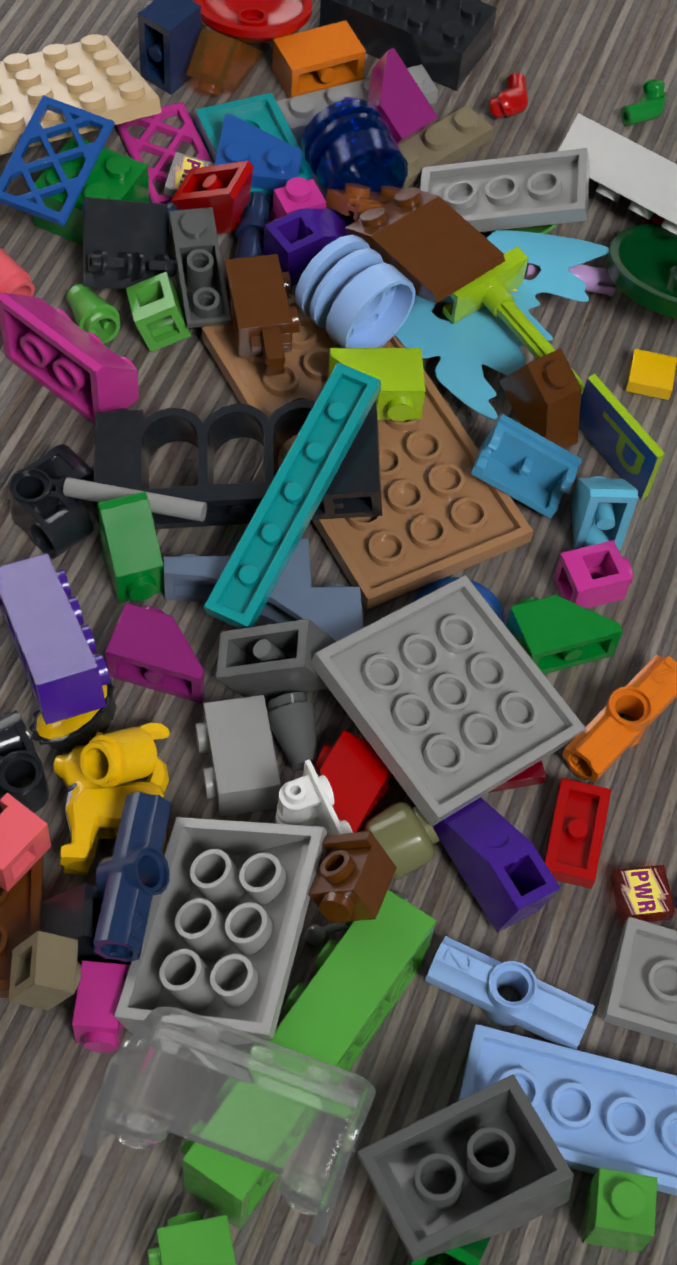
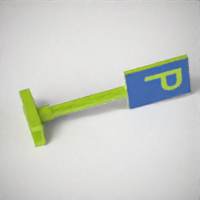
[443,246,665,500]

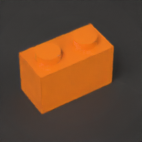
[272,20,366,98]

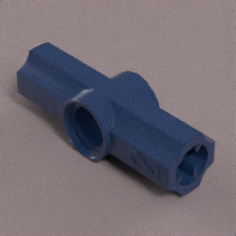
[93,791,171,962]

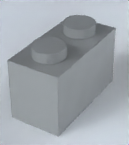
[195,695,281,816]

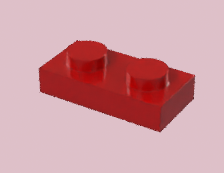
[544,778,612,889]

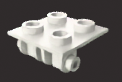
[275,759,353,862]

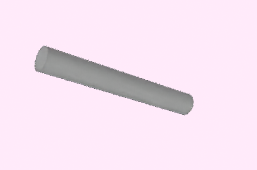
[63,477,207,522]

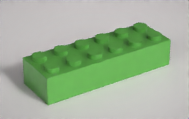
[180,890,437,1230]

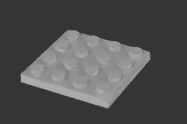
[311,575,586,827]

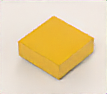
[626,349,677,400]

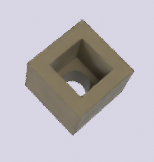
[8,931,81,1011]

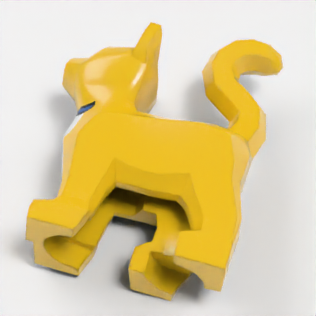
[53,722,170,875]

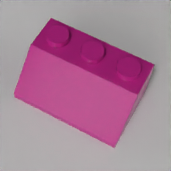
[0,292,139,426]

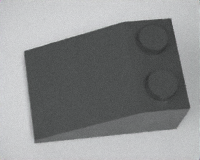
[357,1074,574,1262]

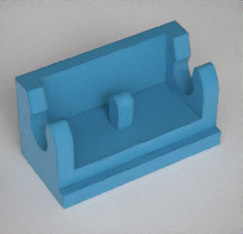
[470,414,582,519]

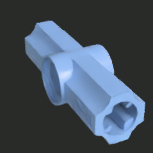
[425,936,595,1050]

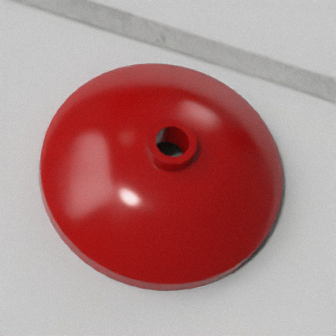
[194,0,312,43]

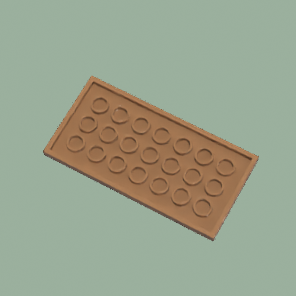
[202,295,534,610]

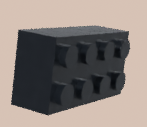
[319,0,497,91]

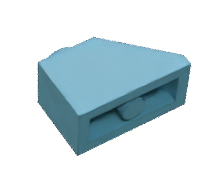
[570,476,639,551]

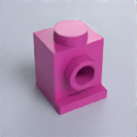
[269,178,326,222]
[553,540,633,609]
[72,961,130,1053]

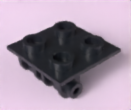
[83,197,177,290]

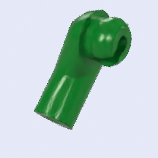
[621,79,667,126]

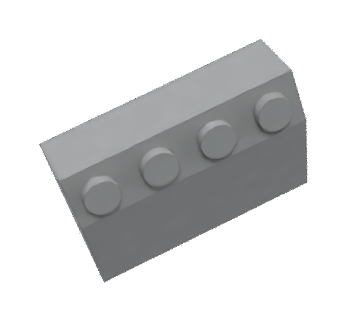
[114,817,327,1049]

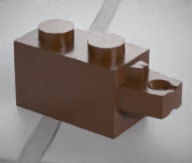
[225,254,300,376]

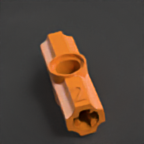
[562,655,677,783]

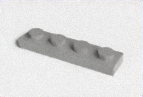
[276,64,438,139]

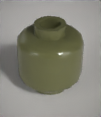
[363,801,440,880]

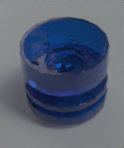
[301,99,408,197]

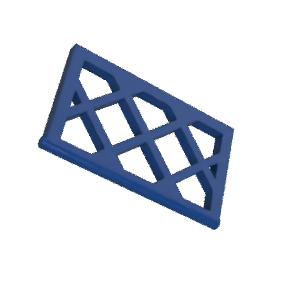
[0,95,115,227]

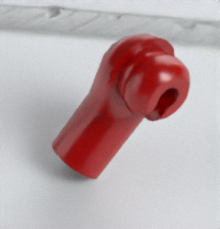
[488,73,528,119]

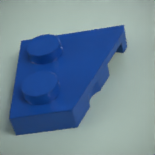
[215,113,303,190]

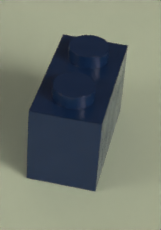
[138,0,201,95]

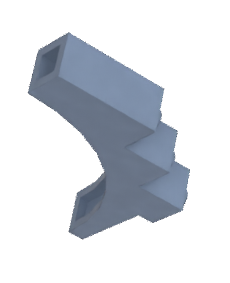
[164,539,368,742]

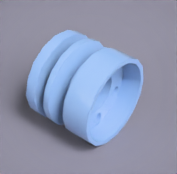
[295,234,416,348]

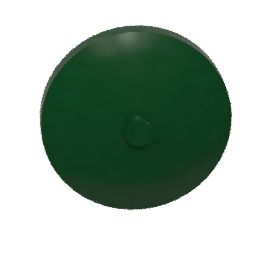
[606,223,677,319]

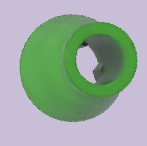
[66,284,120,344]

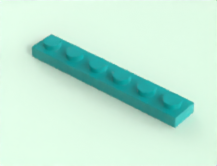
[204,362,381,629]

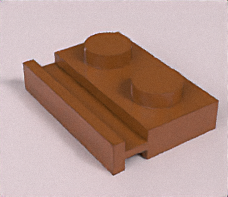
[326,183,403,221]

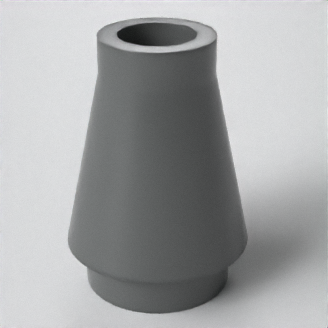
[267,692,319,771]

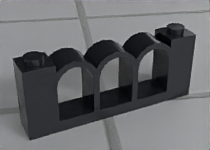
[92,399,383,529]

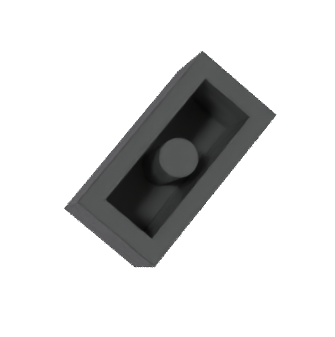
[216,619,337,697]

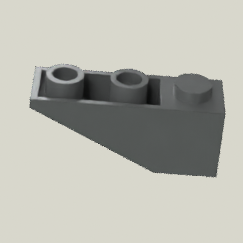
[169,207,231,328]

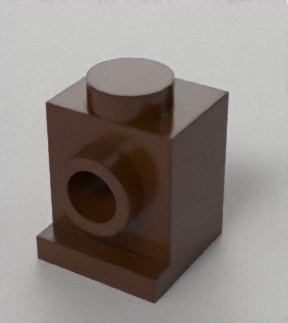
[308,831,397,923]

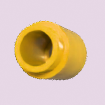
[80,727,157,788]

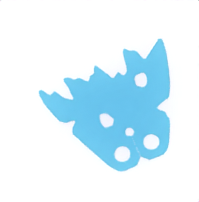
[395,230,610,420]

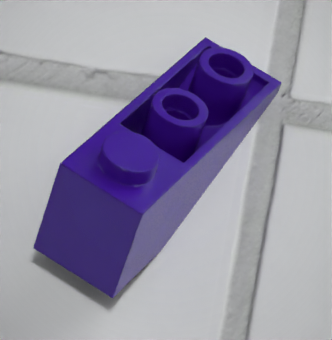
[263,209,356,287]
[433,797,561,933]

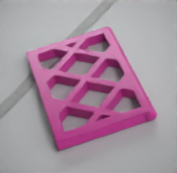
[116,102,213,204]

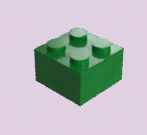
[33,137,149,245]

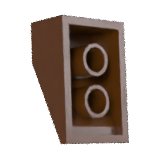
[345,187,505,303]

